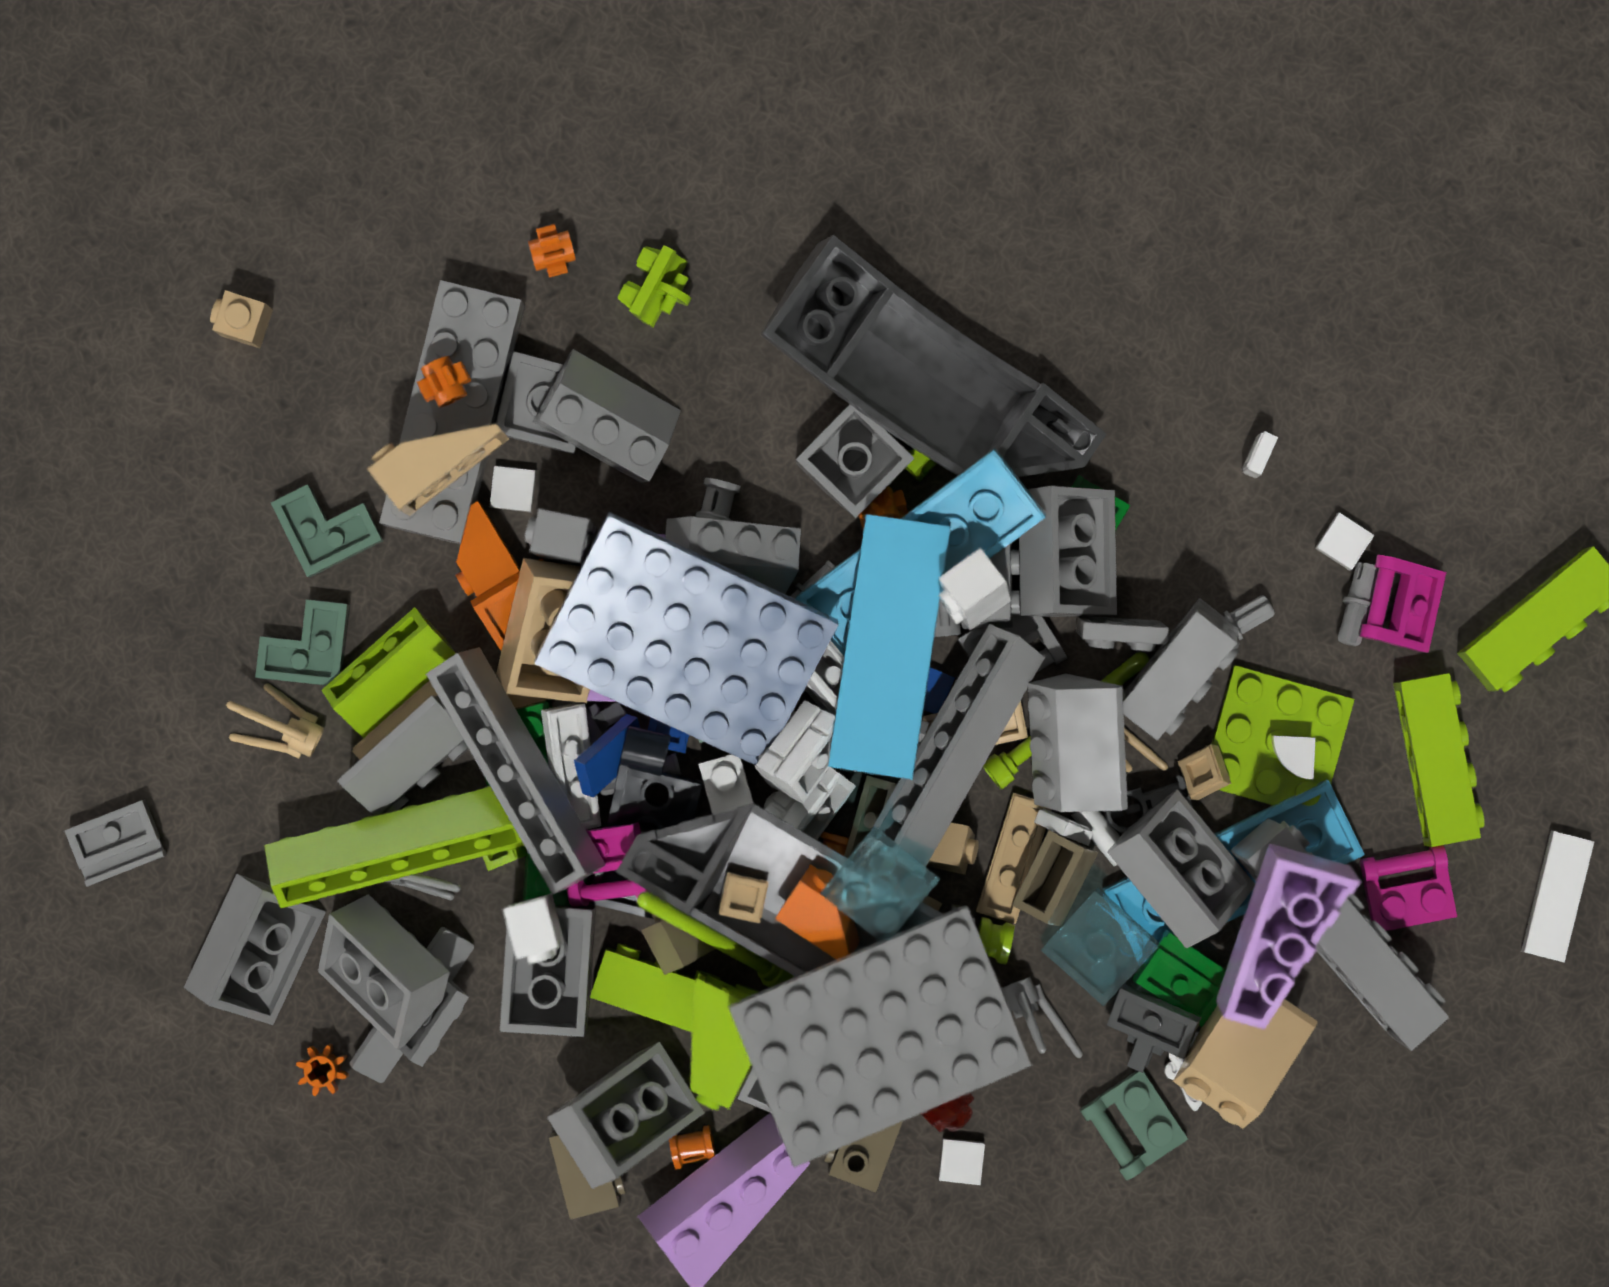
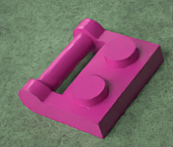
[1359,555,1446,653]
[566,822,651,908]
[1360,845,1457,931]

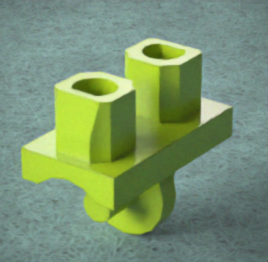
[618,245,692,328]

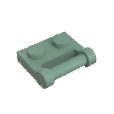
[1079,1071,1188,1180]

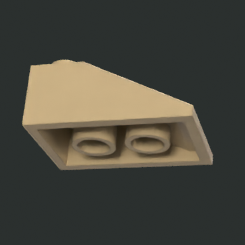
[368,424,509,516]

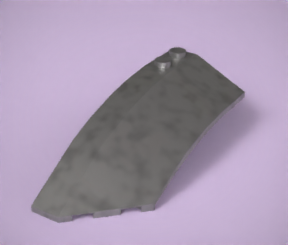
[761,235,1107,477]
[616,803,943,977]

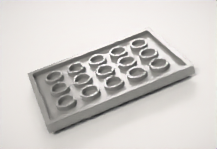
[728,906,1031,1167]

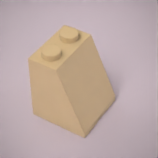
[1173,999,1318,1129]

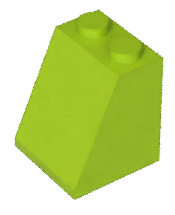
[690,970,752,1111]

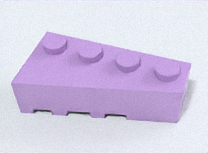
[1216,843,1361,1029]
[637,1113,810,1287]

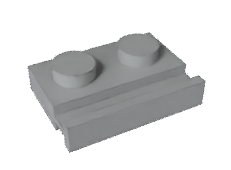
[65,799,167,887]

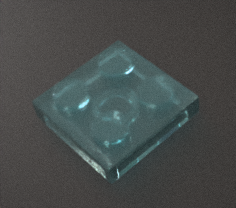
[821,826,940,941]
[1041,887,1160,1006]

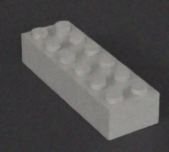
[379,280,525,545]
[1230,818,1450,1051]

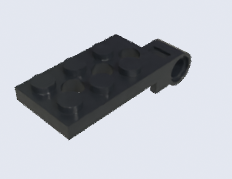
[589,726,703,919]

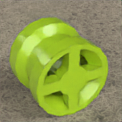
[978,917,1015,965]

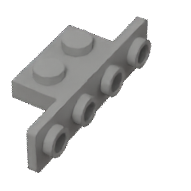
[350,927,474,1083]

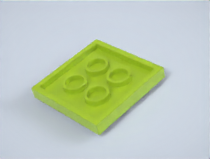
[1211,665,1355,806]

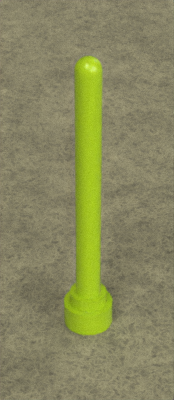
[983,652,1149,790]
[637,891,795,988]

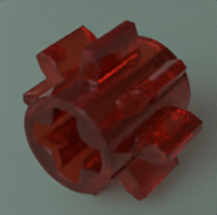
[921,1093,974,1132]

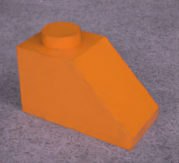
[455,501,521,597]
[775,864,860,960]

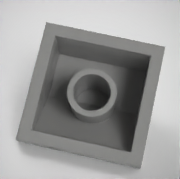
[796,405,914,519]

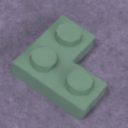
[271,484,384,578]
[255,600,350,685]

